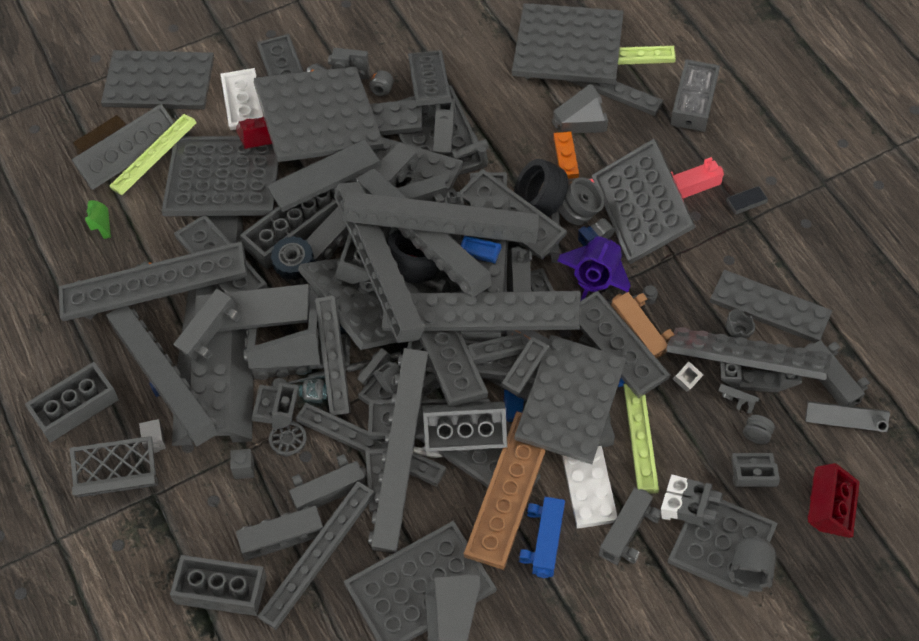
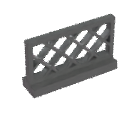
[70,436,158,498]

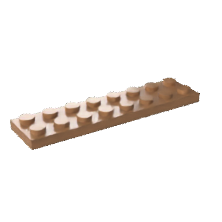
[464,412,546,570]

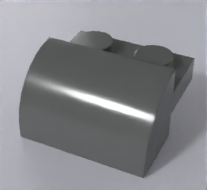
[252,383,299,429]
[731,453,780,487]

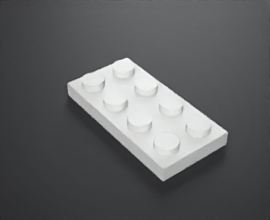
[221,68,263,130]
[562,446,617,529]

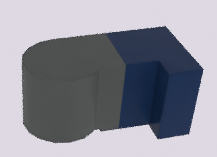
[578,218,615,246]

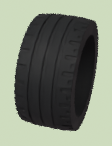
[514,159,569,217]
[386,230,438,283]

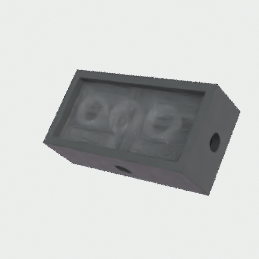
[670,59,720,132]

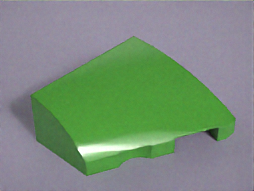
[85,200,111,239]

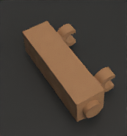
[611,292,674,359]

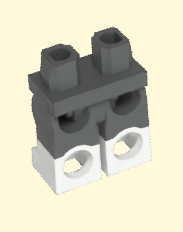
[661,475,723,527]

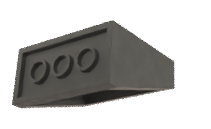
[244,286,321,369]
[425,575,480,641]

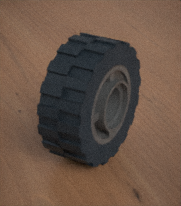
[271,236,314,280]

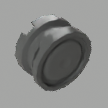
[743,415,775,444]

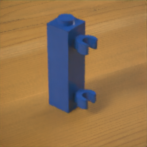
[519,497,565,578]

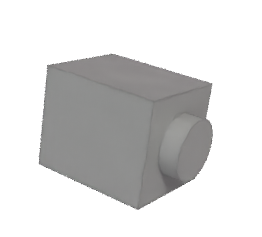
[673,362,703,392]
[139,419,166,453]

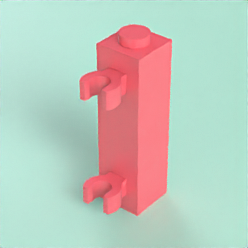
[671,157,724,198]

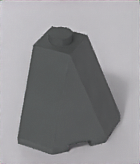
[552,84,608,134]

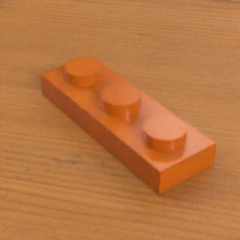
[554,132,579,179]

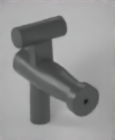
[452,132,489,165]

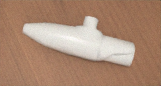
[413,446,442,458]

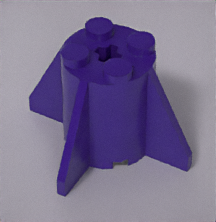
[557,236,631,301]

